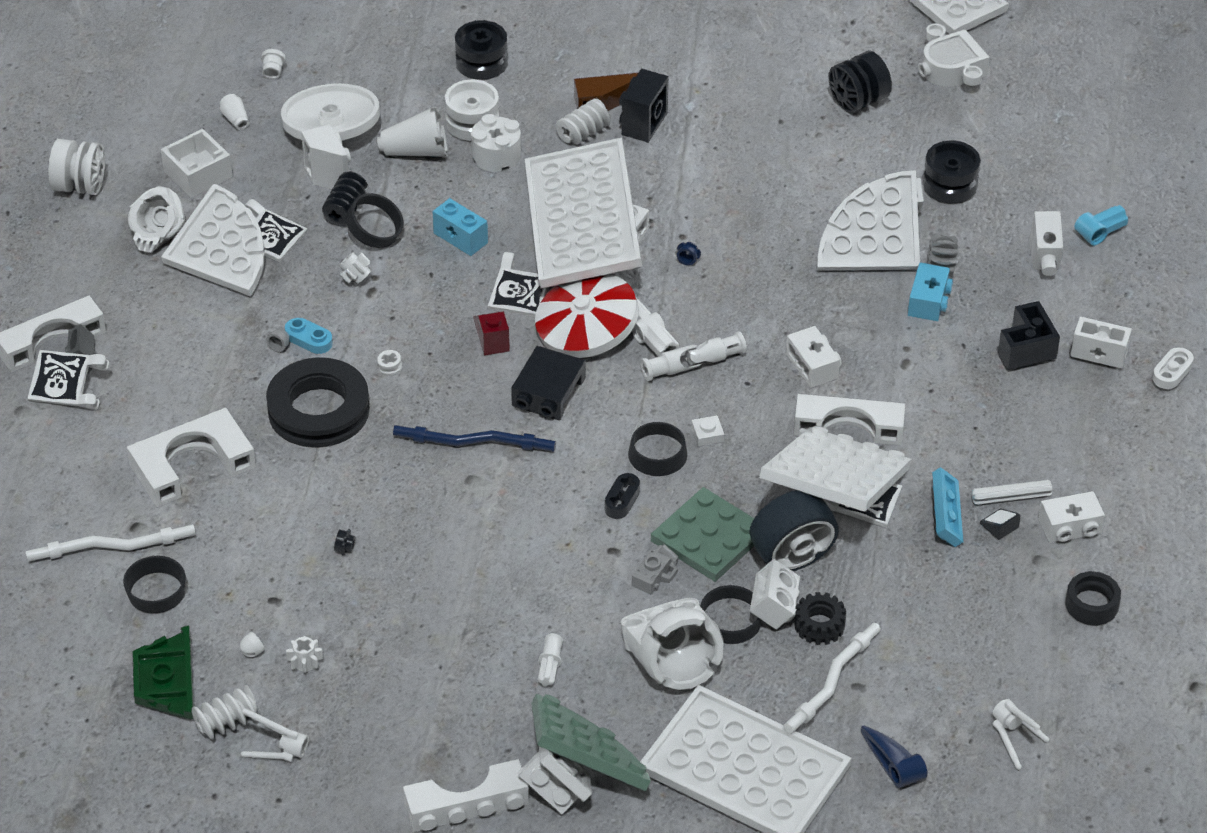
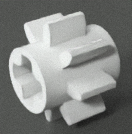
[339,252,371,284]
[286,636,323,673]

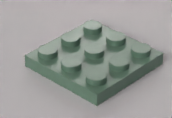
[651,487,754,582]

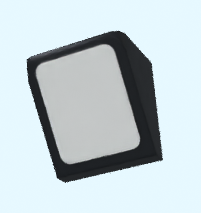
[980,508,1021,540]

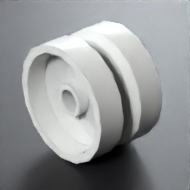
[445,79,499,141]

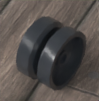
[455,20,508,80]
[923,140,981,203]

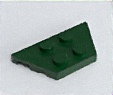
[132,625,194,719]

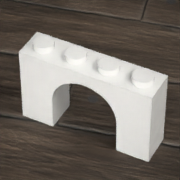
[127,408,256,507]

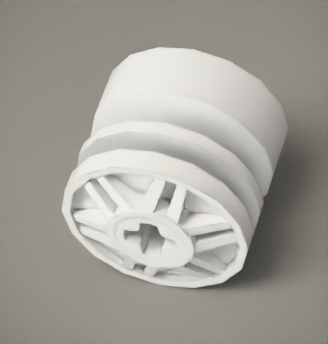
[48,139,105,195]

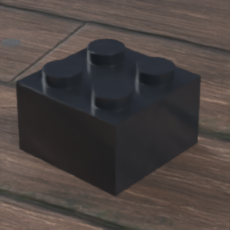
[619,68,669,143]

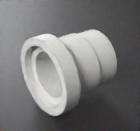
[261,49,286,79]

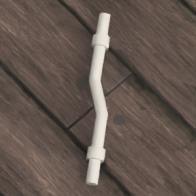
[26,524,196,562]
[784,623,881,733]

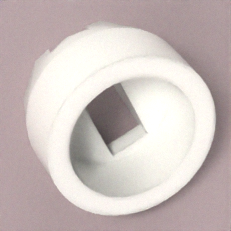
[240,632,265,657]

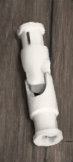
[641,331,747,381]

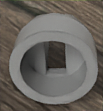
[266,329,289,352]

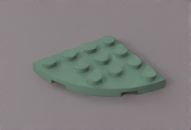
[531,693,651,791]

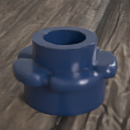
[677,242,701,266]

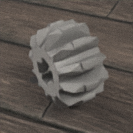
[927,232,958,276]

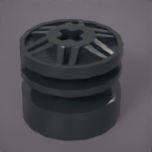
[828,50,892,113]

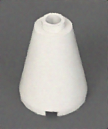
[377,107,448,156]

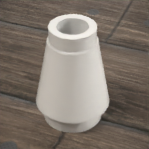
[220,94,250,130]

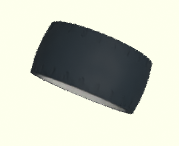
[749,490,839,571]

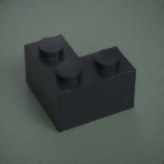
[998,301,1060,370]

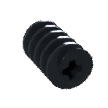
[322,171,368,227]

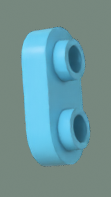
[285,318,333,354]

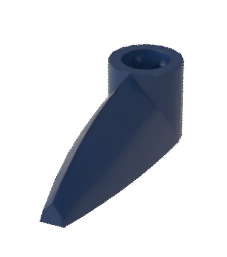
[861,725,928,788]

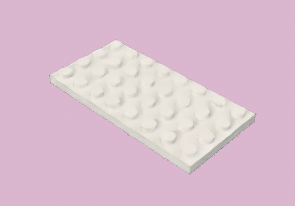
[525,137,643,288]

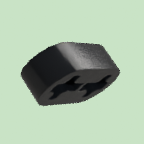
[604,473,640,519]

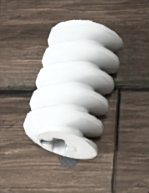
[556,98,611,145]
[192,685,257,740]

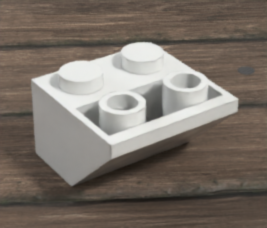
[301,124,351,189]

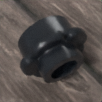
[334,529,355,556]

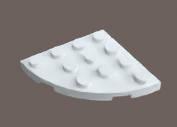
[817,170,920,271]
[161,184,265,296]

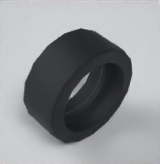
[1065,571,1121,626]

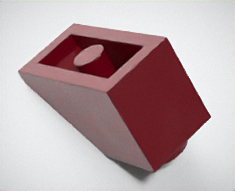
[473,311,510,356]

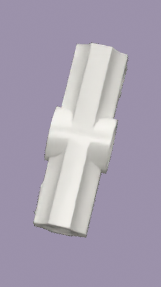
[632,297,679,357]

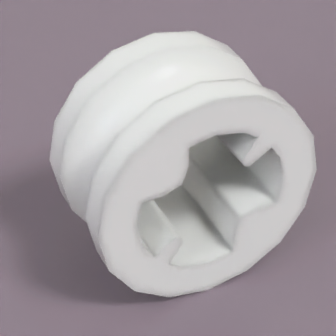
[377,350,402,375]

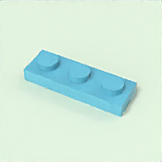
[932,467,963,547]

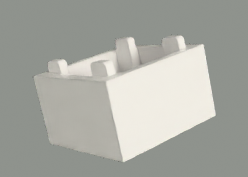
[161,129,233,198]

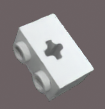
[1071,317,1132,368]
[786,326,841,388]
[1038,491,1105,543]

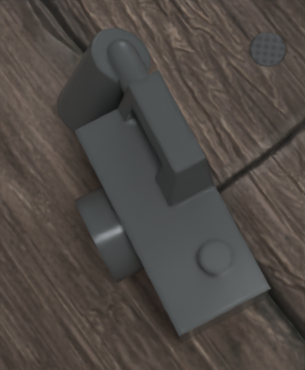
[65,324,97,374]

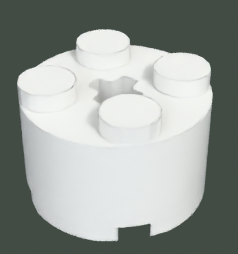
[471,114,521,172]

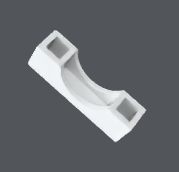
[0,296,106,372]
[794,394,905,445]
[403,759,529,832]

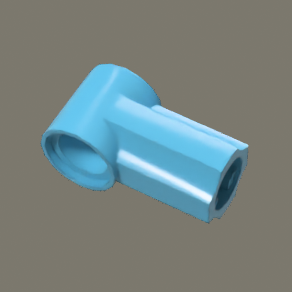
[1074,205,1128,246]

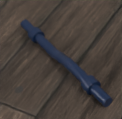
[393,425,556,451]

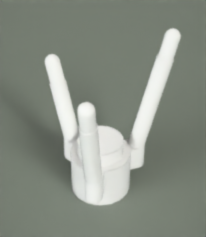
[993,699,1049,770]
[241,708,309,762]

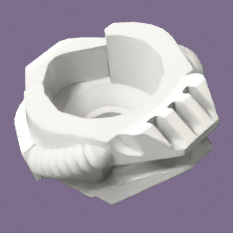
[128,186,186,253]

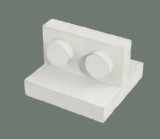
[518,746,592,814]

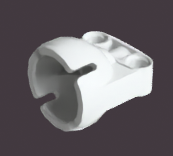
[621,598,723,690]

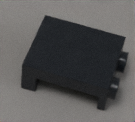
[511,346,586,420]

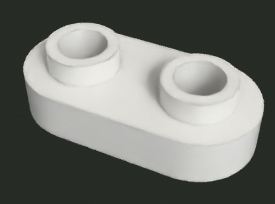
[1153,348,1194,389]

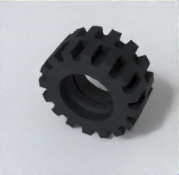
[794,592,846,645]

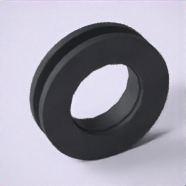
[266,357,370,448]

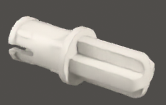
[537,633,563,687]

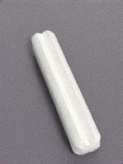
[971,480,1052,505]

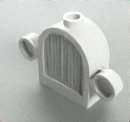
[918,23,990,87]

